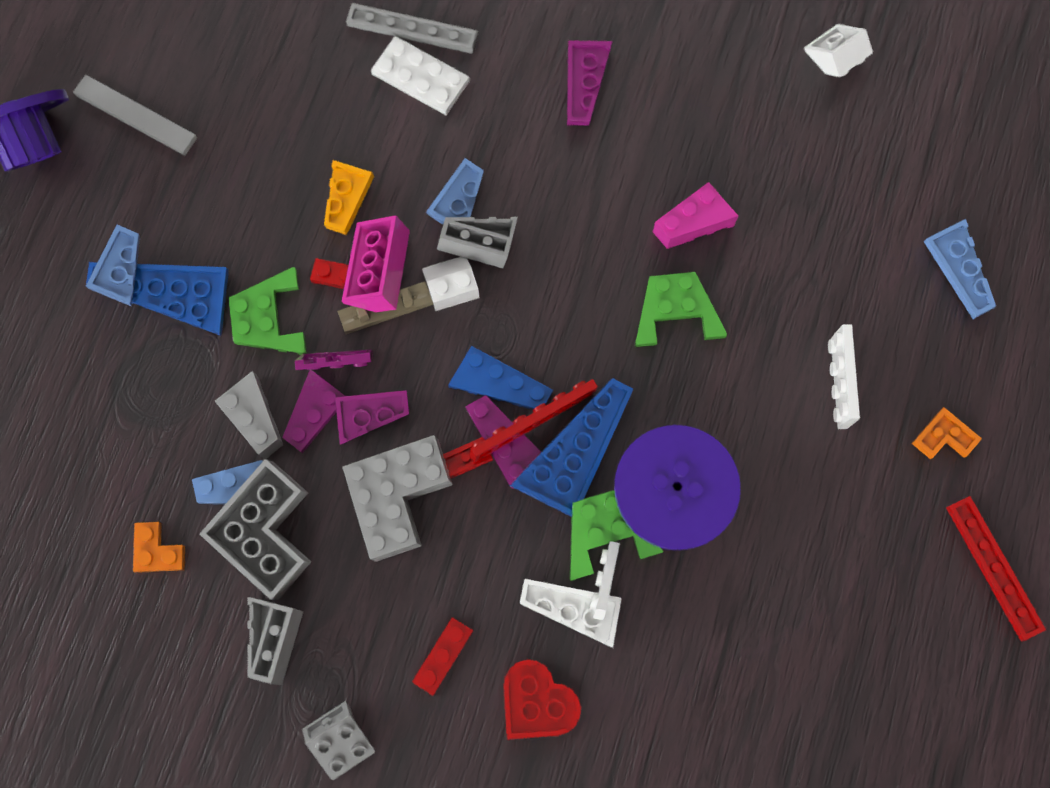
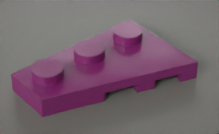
[295,349,373,370]
[335,390,409,445]

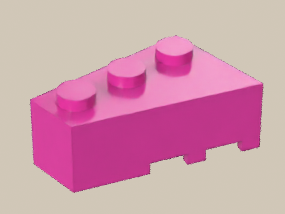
[653,182,738,249]

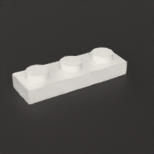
[591,541,620,620]

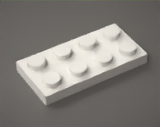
[371,36,469,115]
[828,324,860,429]

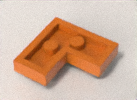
[912,407,982,459]
[133,522,185,573]

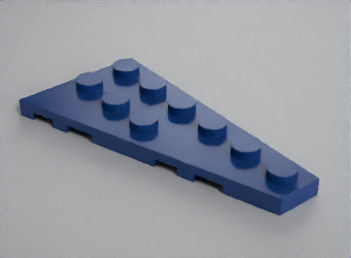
[86,262,229,336]
[510,378,633,517]

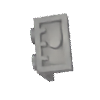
[302,701,375,780]

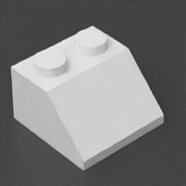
[804,24,873,77]
[422,257,479,311]

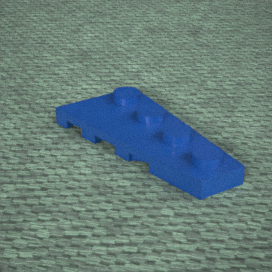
[448,346,553,410]

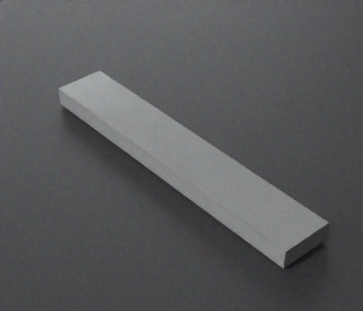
[346,3,478,54]
[73,75,197,156]

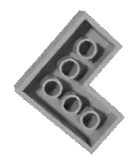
[343,435,453,562]
[200,459,311,600]

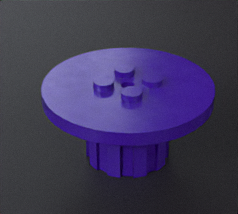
[0,89,69,172]
[614,425,740,550]

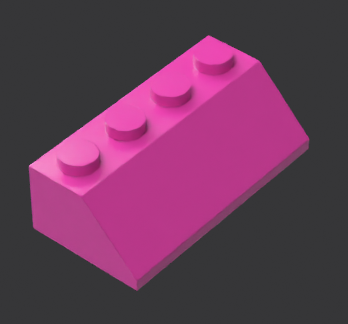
[342,216,410,312]

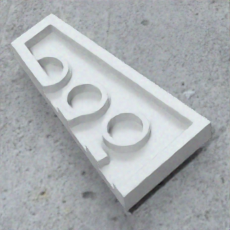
[520,579,621,648]

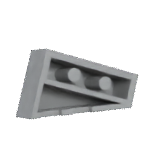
[437,217,518,268]
[215,371,283,460]
[248,597,303,685]

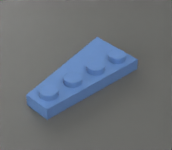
[924,219,996,319]

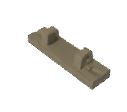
[338,281,433,334]

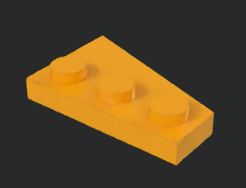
[324,160,374,235]

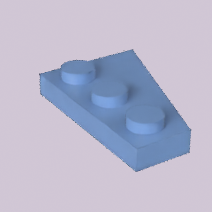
[426,158,484,225]
[86,225,140,307]
[192,460,263,505]

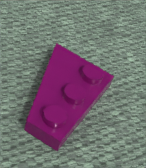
[282,370,345,453]

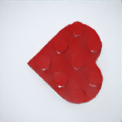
[504,660,581,739]

